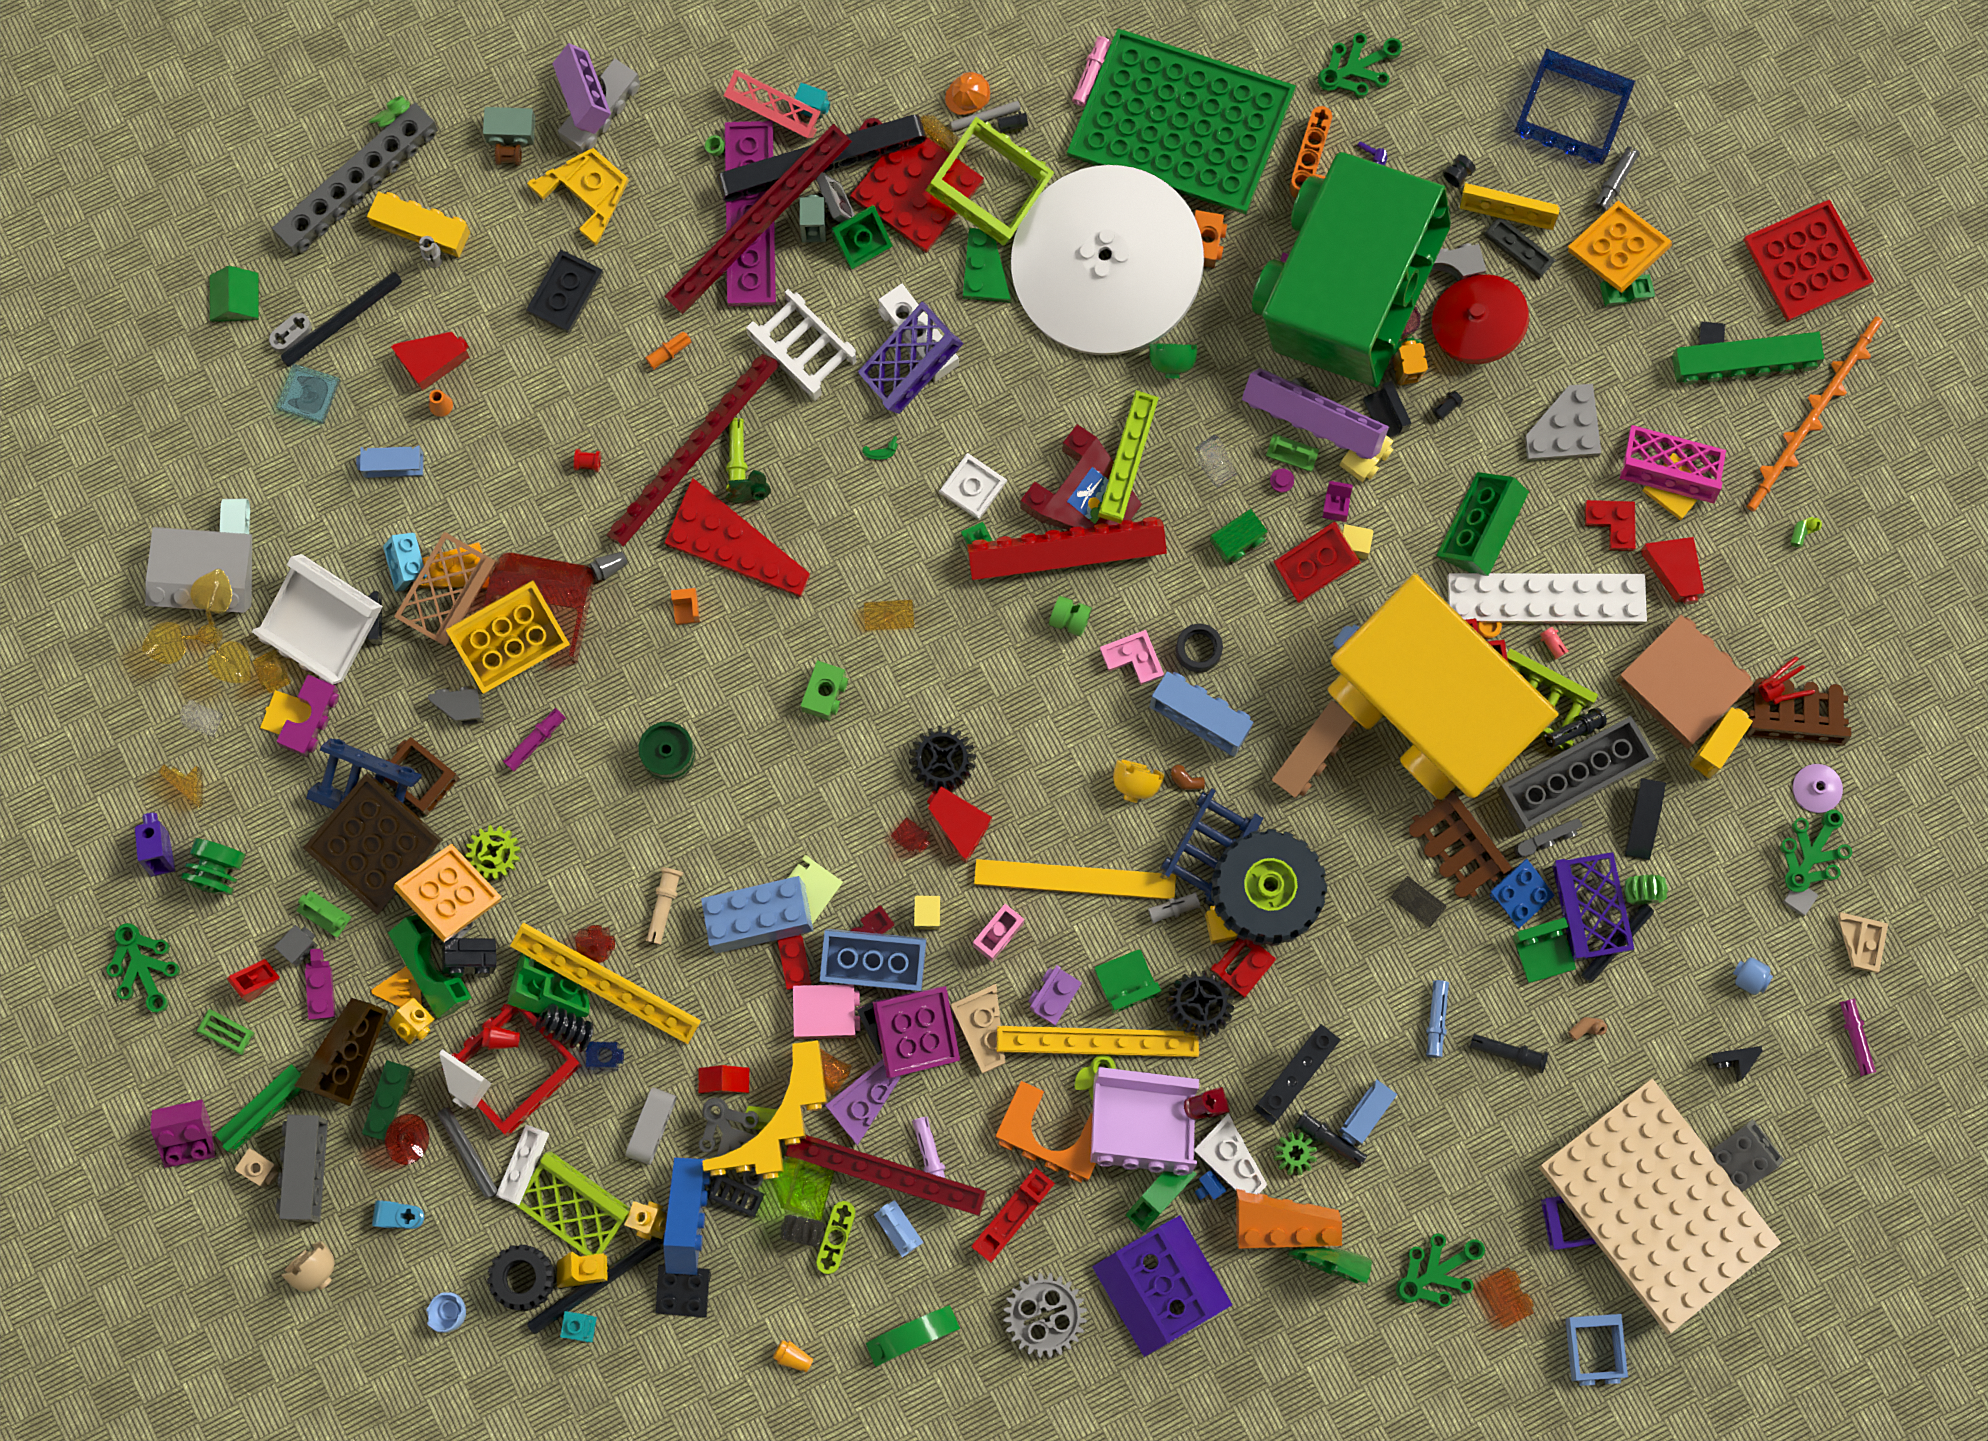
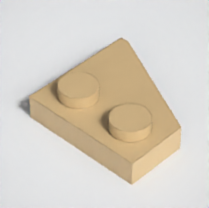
[1838,912,1888,973]

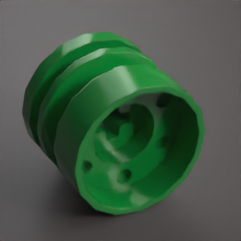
[180,838,246,895]

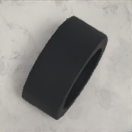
[1175,623,1223,673]

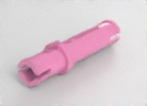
[1072,36,1111,107]

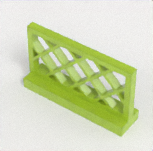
[513,1152,631,1256]

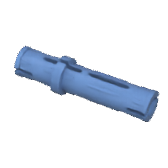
[1426,980,1449,1058]

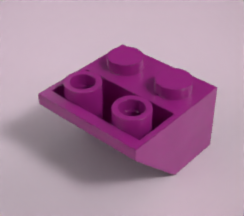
[150,1099,216,1168]

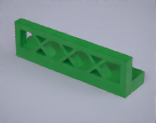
[215,1064,303,1154]

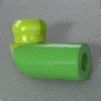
[1790,517,1822,547]

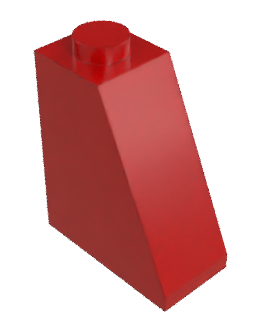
[390,331,470,391]
[1641,537,1705,605]
[927,786,992,863]

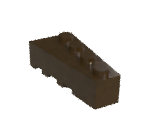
[294,998,388,1106]

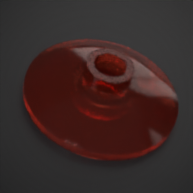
[385,1113,429,1165]

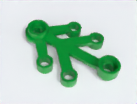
[1317,33,1402,99]
[1780,809,1853,893]
[106,923,180,1013]
[1396,1233,1485,1307]

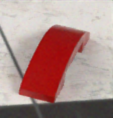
[971,1167,1055,1263]

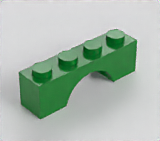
[388,914,472,1019]

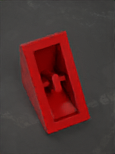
[227,959,280,1003]
[698,1065,750,1094]

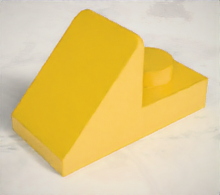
[557,1252,607,1288]

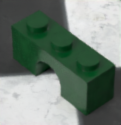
[362,1060,416,1144]

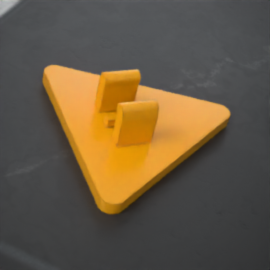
[371,966,422,1007]

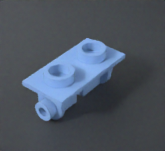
[873,1200,923,1257]

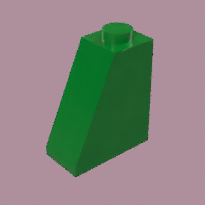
[1125,1171,1196,1232]

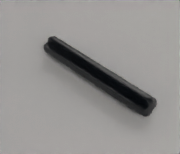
[1581,904,1654,983]

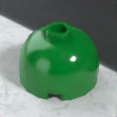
[1149,343,1197,378]

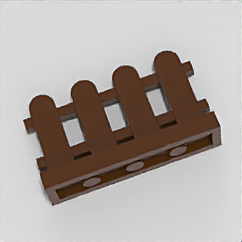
[1746,677,1851,746]
[1409,790,1512,898]

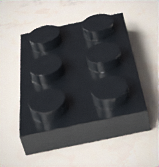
[526,249,604,334]

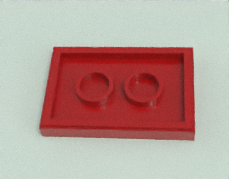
[1273,522,1361,603]

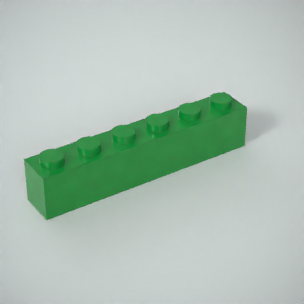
[1671,331,1825,385]

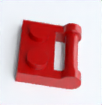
[1210,937,1276,998]

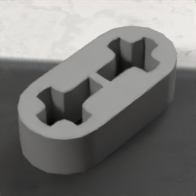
[269,313,312,353]

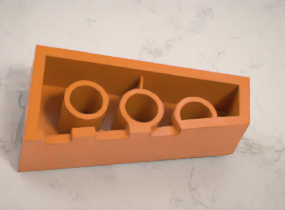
[1236,1188,1342,1248]

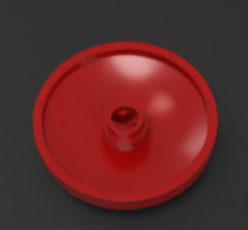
[1432,274,1530,364]

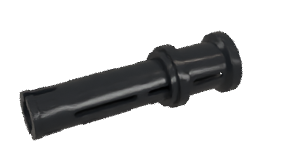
[1543,707,1607,749]
[1469,1033,1549,1074]
[1293,1109,1368,1169]

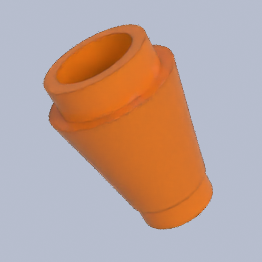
[429,389,453,417]

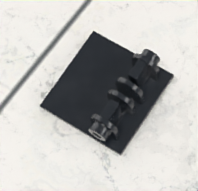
[655,1264,711,1318]

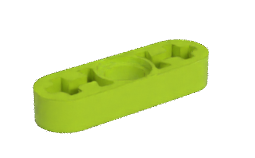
[817,1201,856,1275]

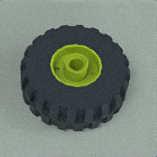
[1211,829,1327,946]

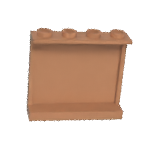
[1616,615,1753,749]

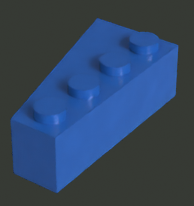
[664,1158,710,1275]

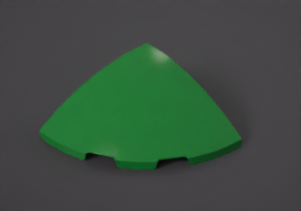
[507,953,590,1017]
[1287,1247,1372,1286]

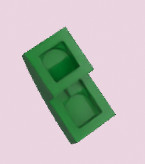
[1599,274,1656,307]

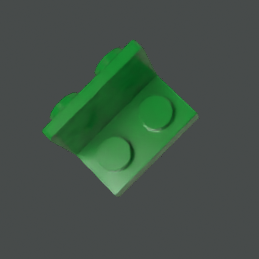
[1512,917,1576,983]
[1095,949,1161,1014]

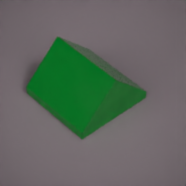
[832,205,893,269]
[210,265,259,322]

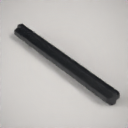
[280,272,402,367]
[527,1237,661,1334]

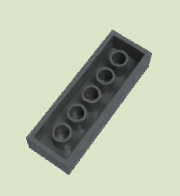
[1497,716,1656,834]

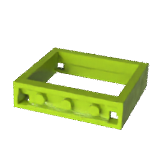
[925,117,1054,246]

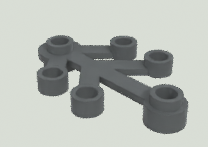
[699,1098,764,1188]

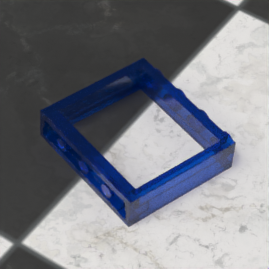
[1514,48,1636,165]

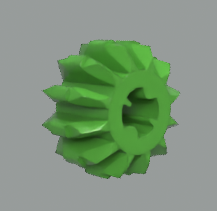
[1624,874,1668,905]
[1274,1132,1317,1176]

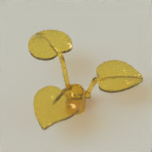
[142,569,251,683]

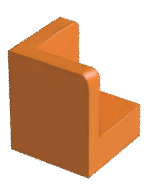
[671,588,700,625]

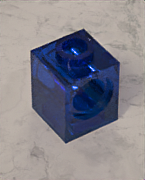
[586,1042,624,1070]

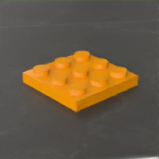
[1568,200,1672,293]
[393,844,502,942]

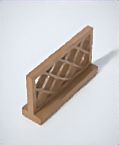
[394,532,497,647]

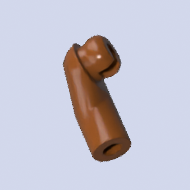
[1171,764,1205,790]

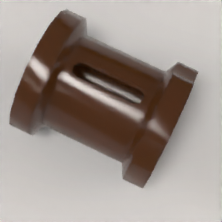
[495,144,522,166]

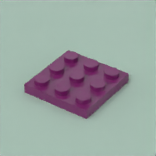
[873,986,960,1078]

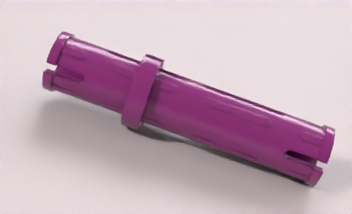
[503,708,567,772]
[1839,998,1877,1076]

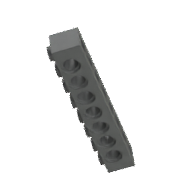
[272,102,438,256]

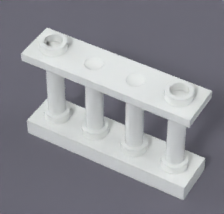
[746,289,856,401]

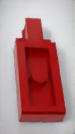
[778,934,812,991]

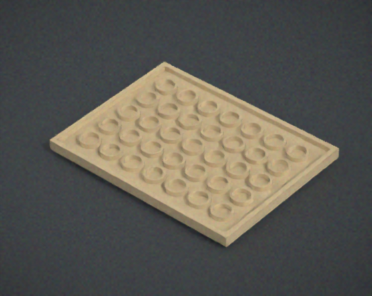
[1538,1079,1781,1335]

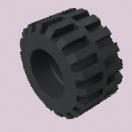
[487,1244,556,1311]

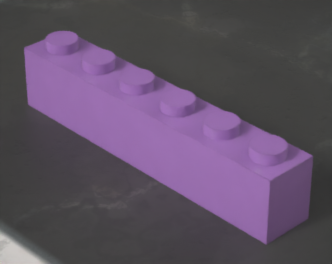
[1242,368,1389,459]

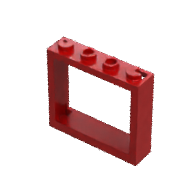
[442,1004,582,1137]

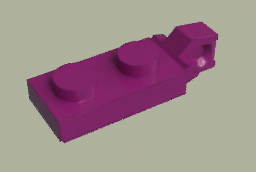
[305,948,336,1021]

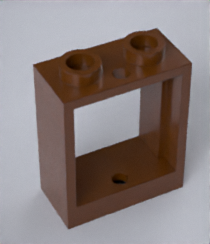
[384,737,460,816]

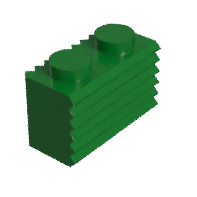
[1210,509,1268,564]

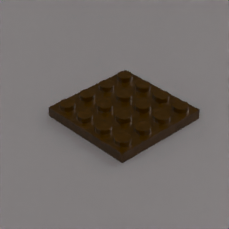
[303,773,443,915]

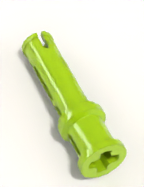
[726,418,748,492]

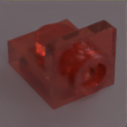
[891,817,930,856]

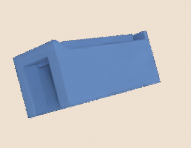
[356,446,423,478]
[1339,1079,1397,1146]

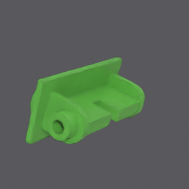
[1266,434,1320,472]
[296,890,352,938]

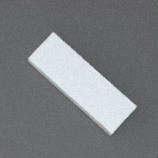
[496,1125,549,1205]

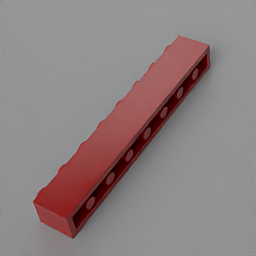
[967,517,1167,580]

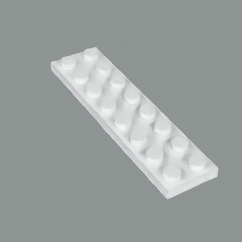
[1447,573,1647,624]

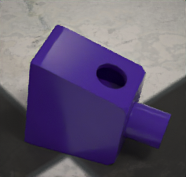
[135,813,176,877]

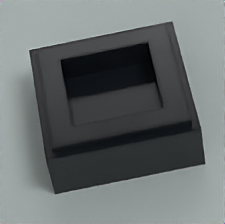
[1698,321,1725,345]

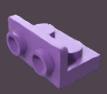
[1028,965,1082,1026]

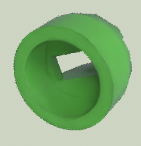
[705,135,725,157]

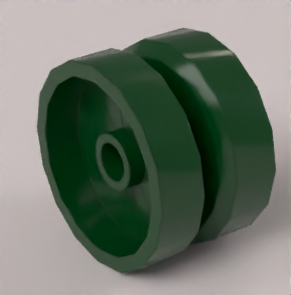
[638,721,696,782]

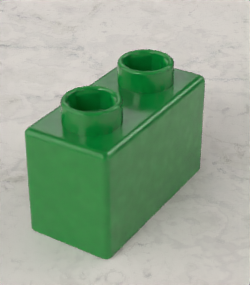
[1252,152,1451,388]

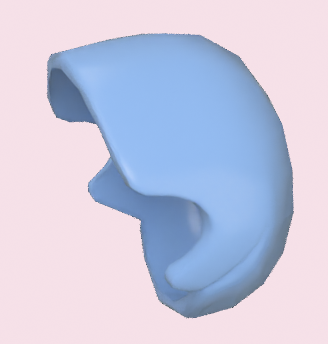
[426,1292,466,1332]

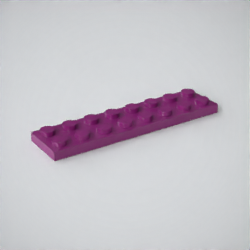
[725,121,776,306]

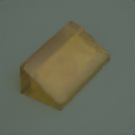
[921,115,966,154]
[864,600,914,631]

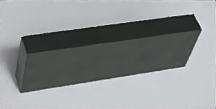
[1484,218,1556,280]

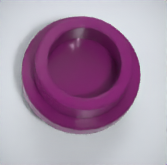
[1270,468,1295,493]

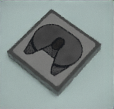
[816,173,855,223]

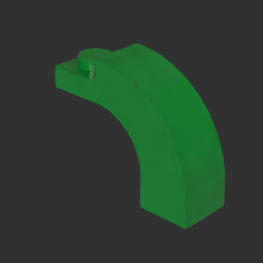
[865,1305,960,1367]

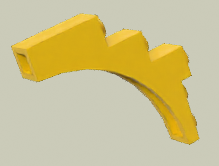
[703,1040,827,1180]

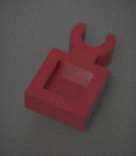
[850,904,896,934]

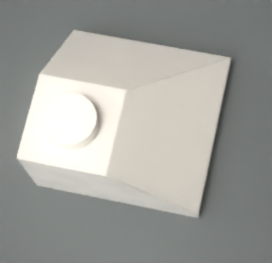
[439,1049,492,1109]

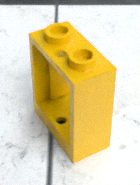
[1689,707,1753,779]

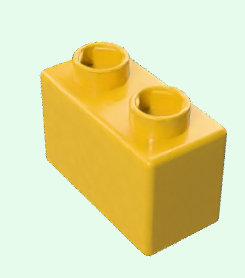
[1327,572,1558,800]

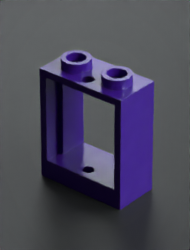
[1541,1196,1597,1251]

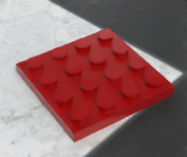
[850,138,984,253]
[1743,199,1875,322]

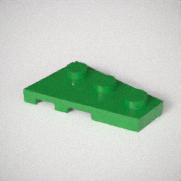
[963,228,1011,303]

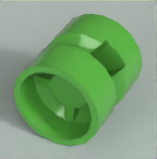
[1049,595,1092,637]

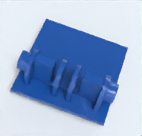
[1489,858,1555,928]

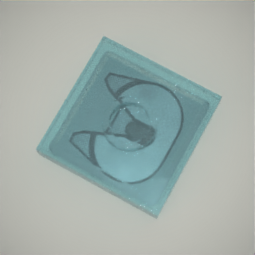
[276,363,340,424]

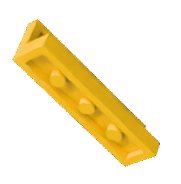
[1460,183,1560,231]

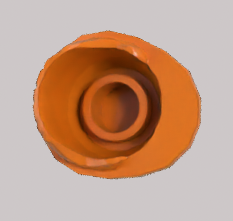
[945,72,991,115]

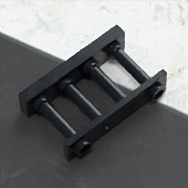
[1253,1024,1341,1126]

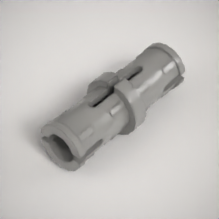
[419,236,442,268]
[1148,892,1201,923]

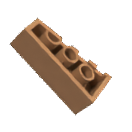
[1272,700,1357,798]

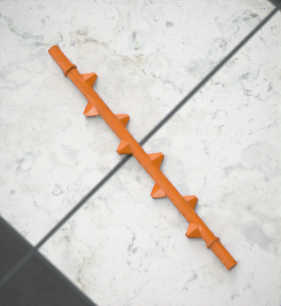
[1746,316,1883,512]

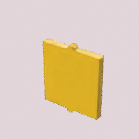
[260,690,311,735]

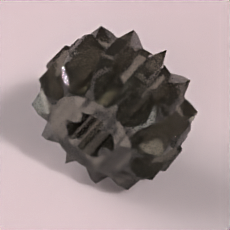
[780,1214,825,1247]

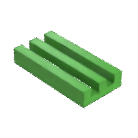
[197,1009,255,1055]

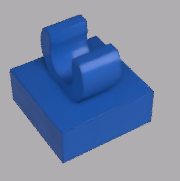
[1195,1170,1227,1200]

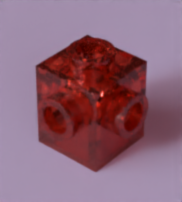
[575,925,615,963]

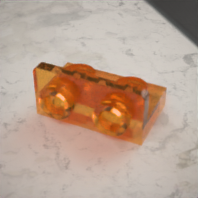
[1478,1267,1534,1329]

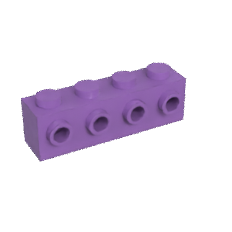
[552,43,611,134]

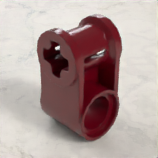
[1184,1087,1231,1120]

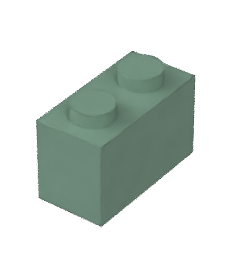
[483,107,536,147]
[800,195,826,242]

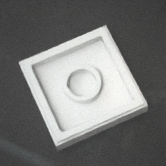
[939,453,1007,520]

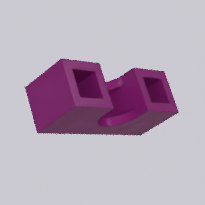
[276,675,340,758]

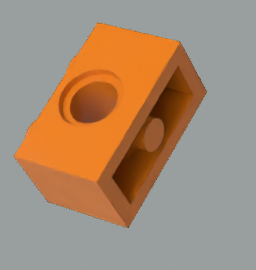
[1195,210,1227,268]

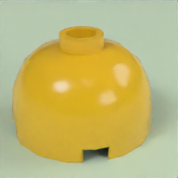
[1113,759,1164,803]

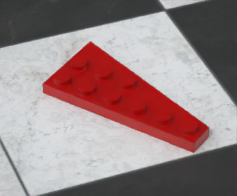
[665,477,810,598]

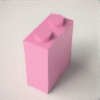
[793,984,861,1040]

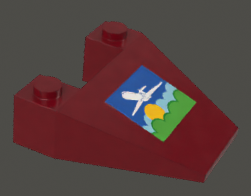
[1020,424,1142,531]

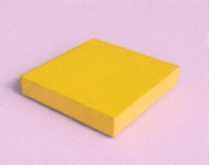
[1642,453,1698,521]

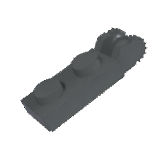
[1513,818,1583,858]

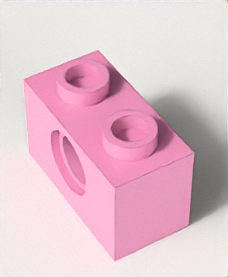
[973,904,1025,962]

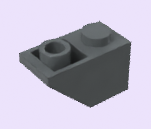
[428,686,484,726]

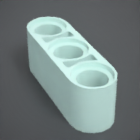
[220,499,250,534]

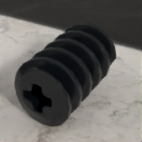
[535,1003,593,1052]

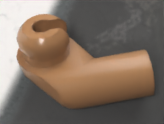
[1568,1017,1607,1041]

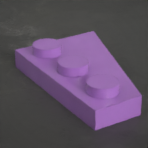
[825,1059,901,1146]

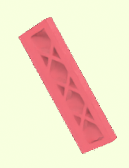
[724,70,821,138]

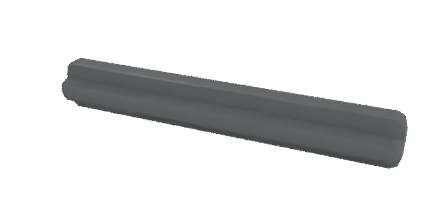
[437,1107,498,1198]

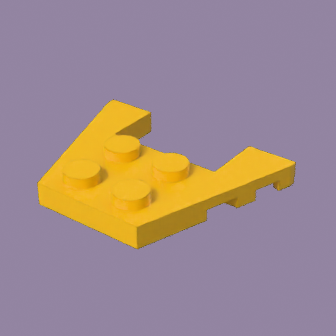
[527,148,629,246]

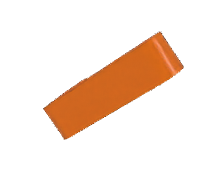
[1289,106,1332,198]

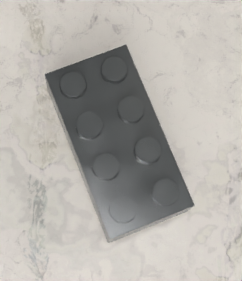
[276,1114,328,1223]

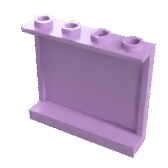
[1090,1067,1199,1176]

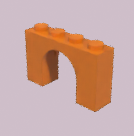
[995,1081,1096,1183]

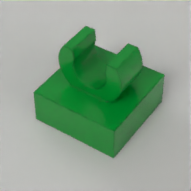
[961,522,993,545]

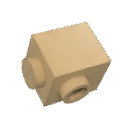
[235,1148,280,1188]

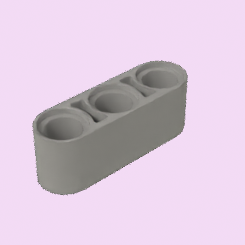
[625,1087,677,1165]

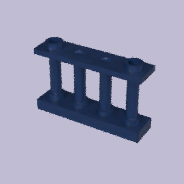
[306,738,422,810]
[1160,788,1264,906]

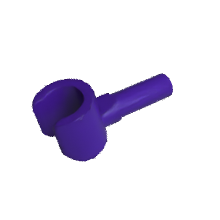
[1357,141,1387,166]

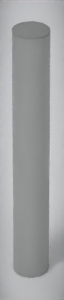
[950,101,1021,131]

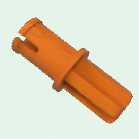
[645,332,691,370]

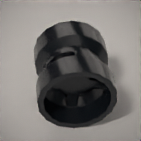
[1442,154,1476,188]

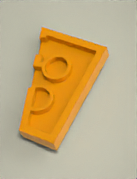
[413,542,493,590]

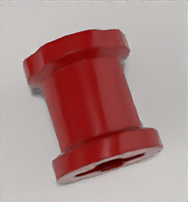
[573,449,601,473]

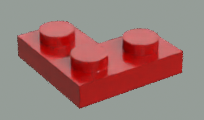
[1585,500,1636,551]

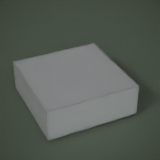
[1782,881,1819,917]

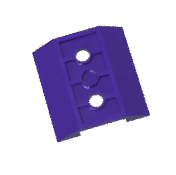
[1092,1215,1233,1357]

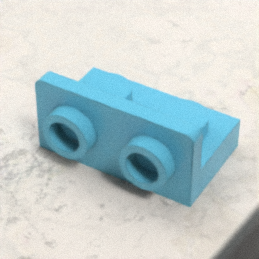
[383,533,427,592]

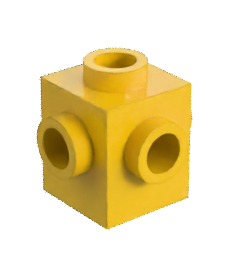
[388,998,435,1044]
[624,1201,667,1241]

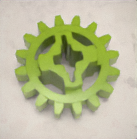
[466,825,521,881]

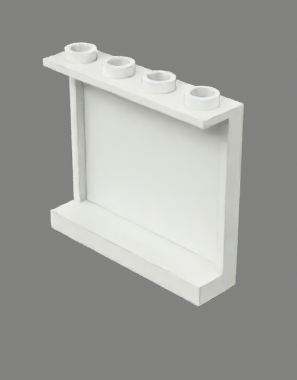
[252,554,383,685]

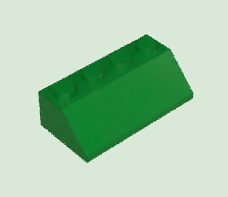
[1436,472,1529,576]

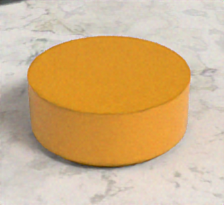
[1477,622,1502,639]

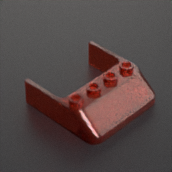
[483,552,595,664]

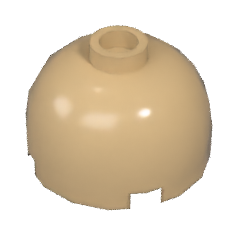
[282,1241,335,1292]

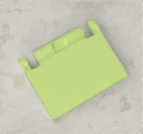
[787,855,843,925]

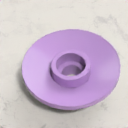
[1793,764,1843,813]

